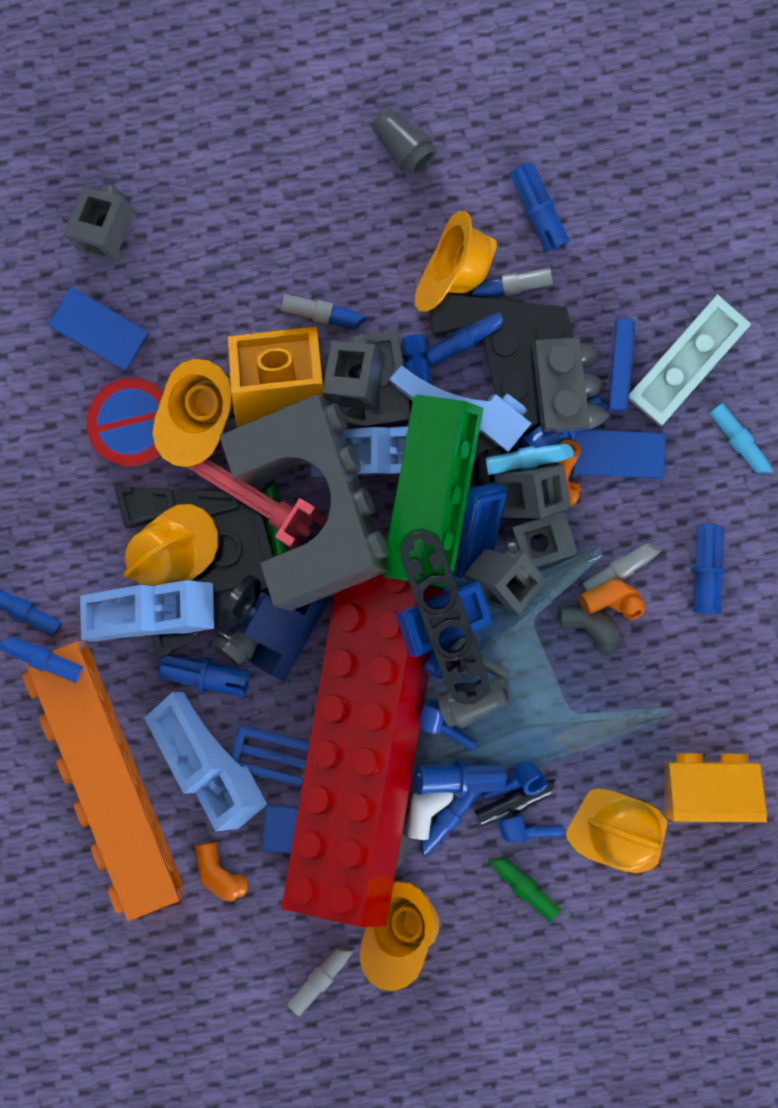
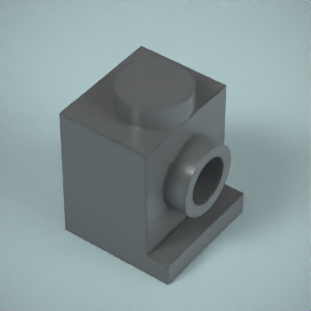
[64,186,135,263]
[322,336,385,410]
[494,464,570,519]
[505,511,578,568]
[463,548,548,616]

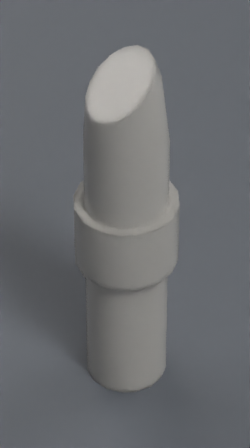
[581,543,662,591]
[286,946,354,1017]

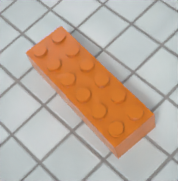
[22,641,186,922]

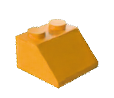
[228,326,325,428]
[664,753,767,822]

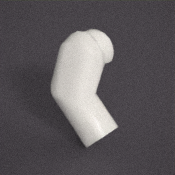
[407,792,454,840]

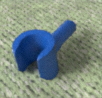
[419,700,478,752]
[482,761,547,801]
[498,815,564,843]

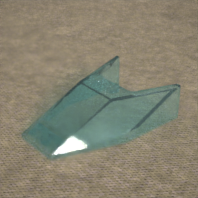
[412,546,673,778]

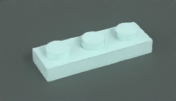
[629,294,751,427]

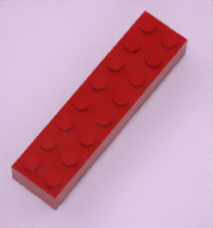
[281,574,443,927]

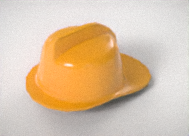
[415,211,497,312]
[152,359,233,467]
[123,504,218,586]
[565,789,668,873]
[359,881,439,991]

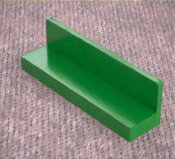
[382,395,484,589]

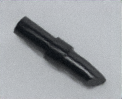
[475,779,555,827]

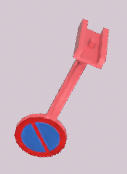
[87,378,327,550]

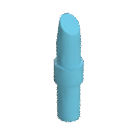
[709,402,773,473]
[485,444,574,475]

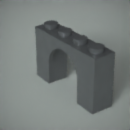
[219,394,389,611]

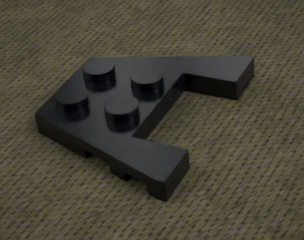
[429,294,573,461]
[114,486,273,659]

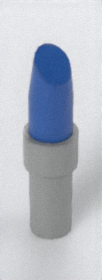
[469,268,554,298]
[280,294,367,329]

